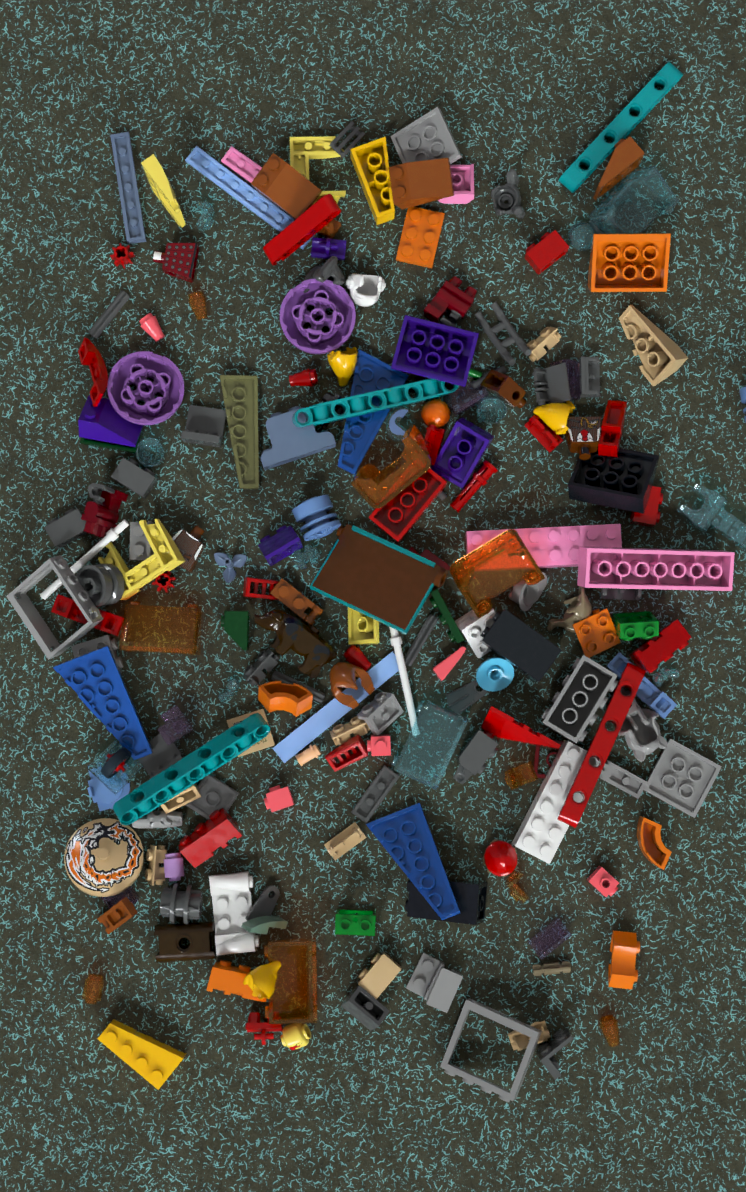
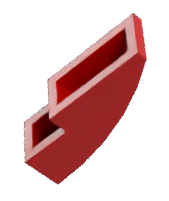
[598,400,627,457]

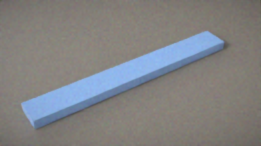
[185,146,313,250]
[272,651,399,763]

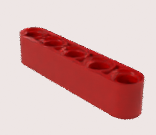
[263,194,341,266]

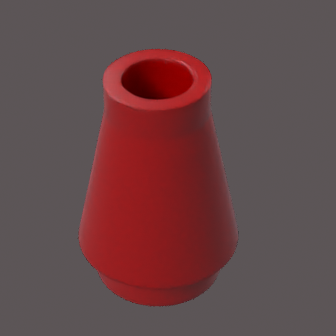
[289,368,318,387]
[343,644,372,671]

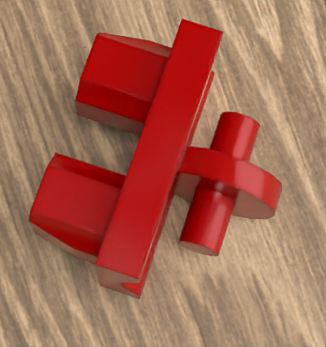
[245,1012,282,1045]

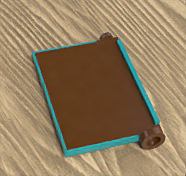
[309,524,448,634]

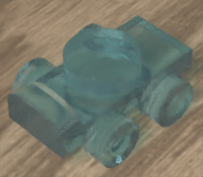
[292,545,320,570]

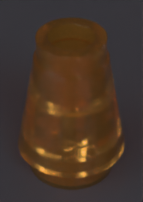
[187,291,208,321]
[599,1015,620,1047]

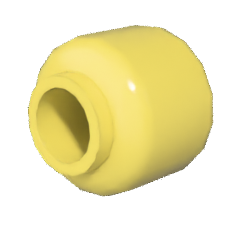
[280,1021,311,1051]

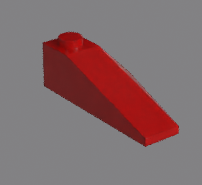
[481,706,561,749]

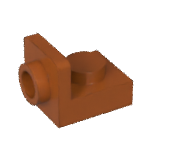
[317,219,341,239]

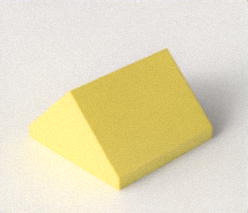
[348,607,379,645]

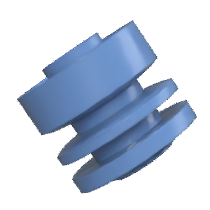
[292,495,341,541]

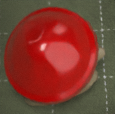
[483,839,518,877]

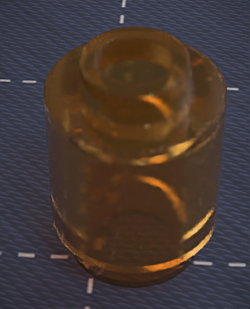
[81,974,104,1004]

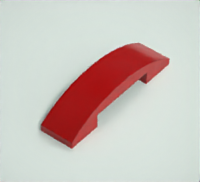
[78,338,108,407]
[51,594,125,636]

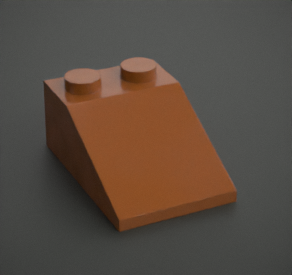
[593,136,645,201]
[251,153,322,219]
[389,158,454,210]

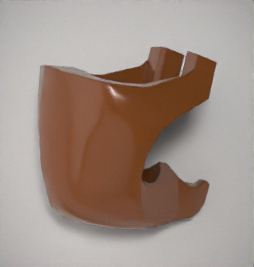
[330,662,375,709]

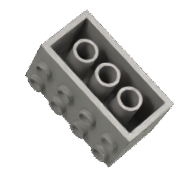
[541,655,618,744]

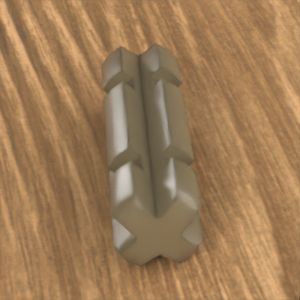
[532,961,571,976]

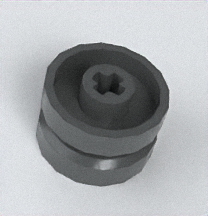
[76,563,124,607]

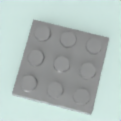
[390,107,462,164]
[643,738,722,818]

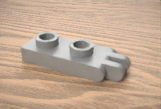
[599,760,647,799]

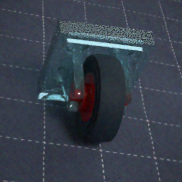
[87,740,143,795]

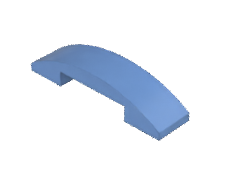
[606,652,677,719]

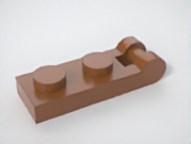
[270,578,324,625]
[97,896,138,935]

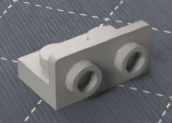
[129,521,154,561]
[357,692,404,736]
[406,952,445,1000]

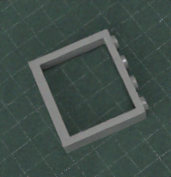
[6,555,104,660]
[440,998,542,1102]

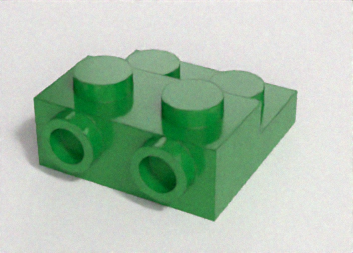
[612,611,659,641]

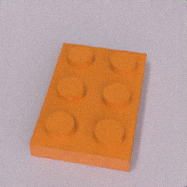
[396,207,445,269]

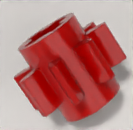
[110,243,135,269]
[152,571,177,593]

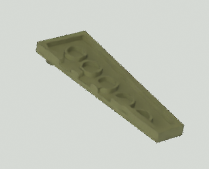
[220,375,259,489]

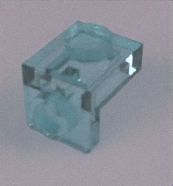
[196,200,215,233]

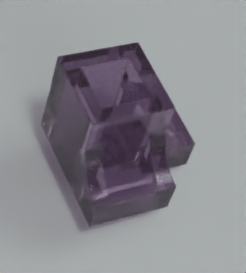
[157,705,195,746]

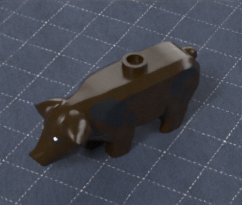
[255,610,337,679]

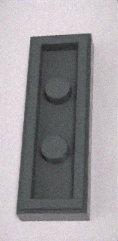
[351,765,400,824]

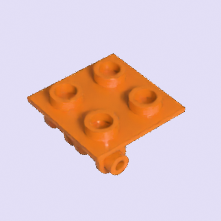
[572,608,621,658]

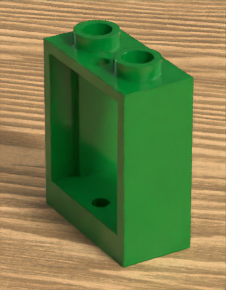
[335,909,376,936]

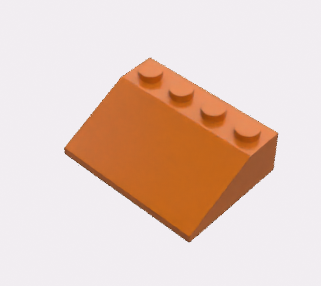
[588,233,671,292]

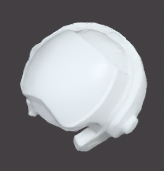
[346,274,386,307]

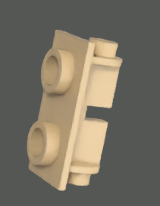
[527,327,561,362]
[329,716,370,746]
[324,822,367,860]
[145,844,167,886]
[508,1020,551,1051]

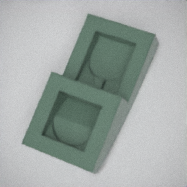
[241,916,288,935]

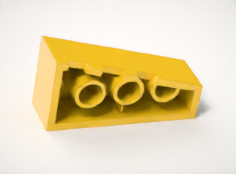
[350,136,395,225]
[98,1019,186,1090]

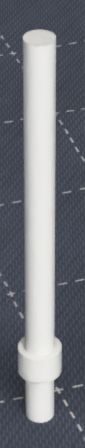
[40,519,129,600]
[389,627,420,736]

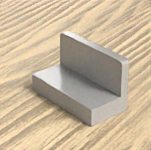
[426,967,463,1013]

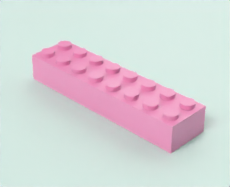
[465,524,622,572]
[577,547,735,591]

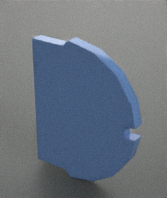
[87,765,130,811]

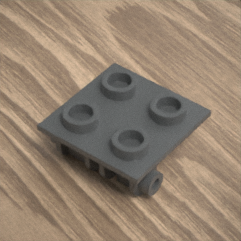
[532,362,571,406]

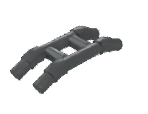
[474,301,532,366]

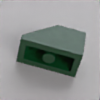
[221,611,249,651]

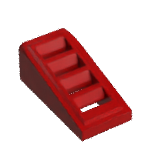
[243,577,279,600]
[325,734,368,772]

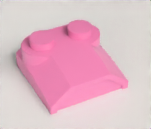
[438,164,474,204]

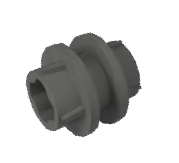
[160,883,203,924]

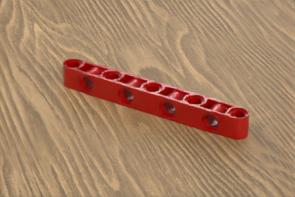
[557,663,646,828]

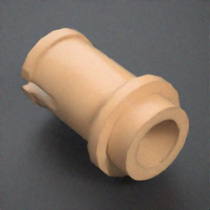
[295,744,321,766]

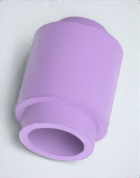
[163,852,184,881]

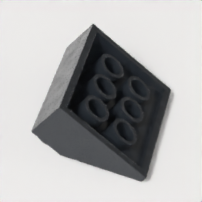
[568,447,659,514]

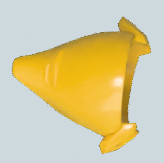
[327,347,358,387]
[533,401,575,435]
[243,961,282,1000]

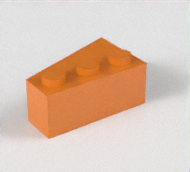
[206,960,267,1002]

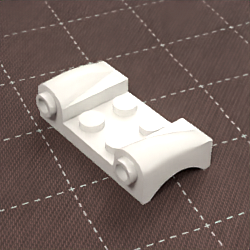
[209,871,259,956]

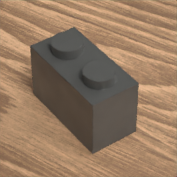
[111,458,158,499]
[44,508,87,549]
[341,985,389,1031]

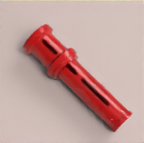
[450,460,498,513]

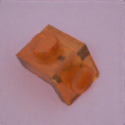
[504,761,538,790]
[506,871,529,903]

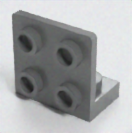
[181,405,226,448]
[137,731,184,780]
[536,1029,574,1080]

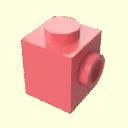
[367,734,391,756]
[264,785,295,812]
[587,866,619,897]

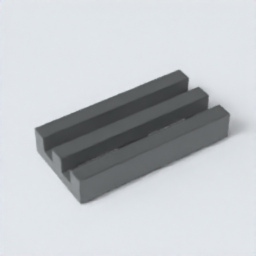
[329,121,365,158]

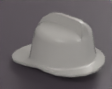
[509,571,547,611]

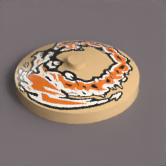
[64,818,144,897]

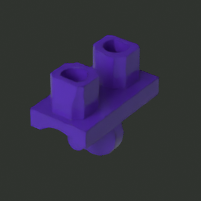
[311,237,346,261]

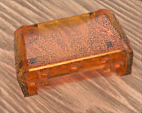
[351,425,431,508]
[449,529,545,618]
[119,601,202,655]
[264,937,317,1024]

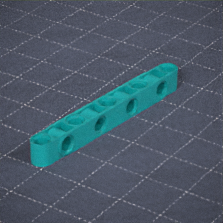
[558,62,683,193]
[292,379,459,428]
[113,713,270,825]

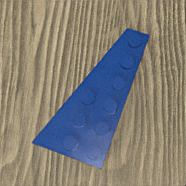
[338,349,409,475]
[53,645,153,760]
[366,803,461,920]

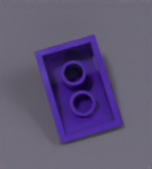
[78,395,144,447]
[431,417,494,489]
[258,525,303,567]

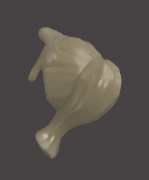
[547,586,592,633]

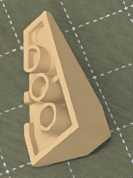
[619,305,688,386]

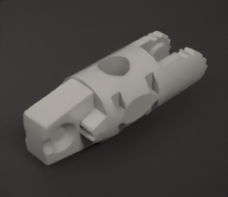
[615,685,649,732]
[132,811,183,829]

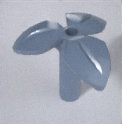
[214,552,247,583]

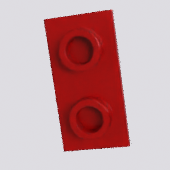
[524,415,564,453]
[418,424,445,466]

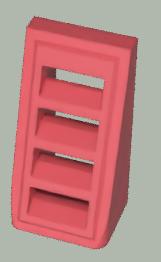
[432,646,466,681]

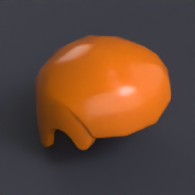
[421,399,451,428]

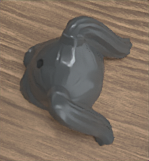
[491,169,525,219]
[301,256,347,293]

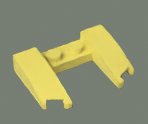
[290,136,346,205]
[141,154,186,228]
[98,519,185,600]

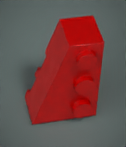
[629,619,692,673]
[178,807,242,868]

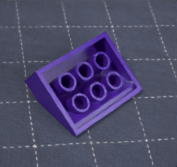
[391,315,479,387]

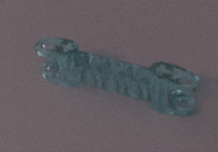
[677,483,746,552]

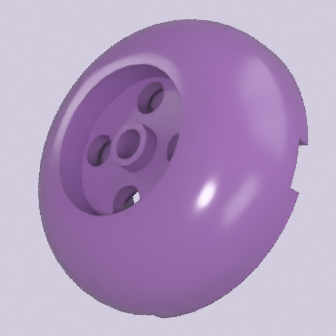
[280,279,356,354]
[107,351,184,425]

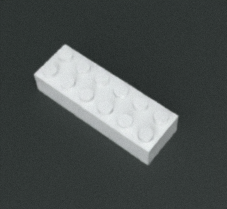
[511,740,599,864]

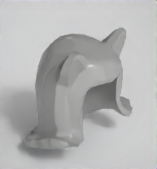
[618,708,668,762]

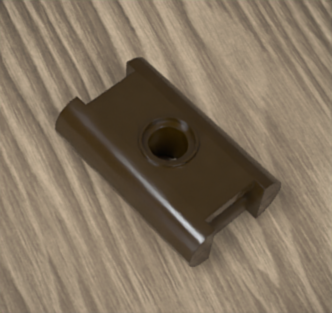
[154,921,216,963]

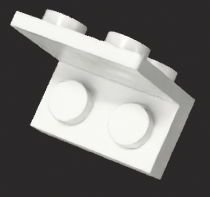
[455,601,495,658]

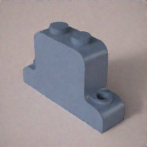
[261,406,336,470]

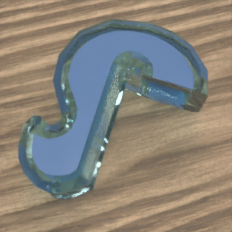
[386,406,419,454]

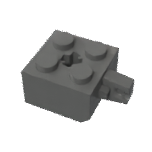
[453,730,499,785]

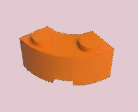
[258,681,313,717]
[637,816,672,870]
[608,930,640,989]

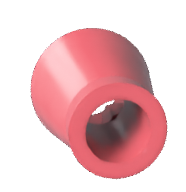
[139,313,165,342]

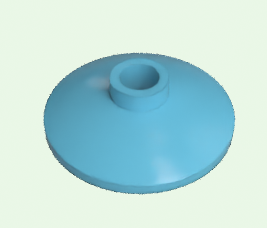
[476,657,514,692]

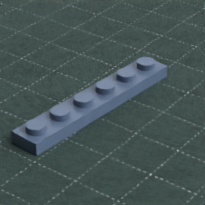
[110,132,147,244]

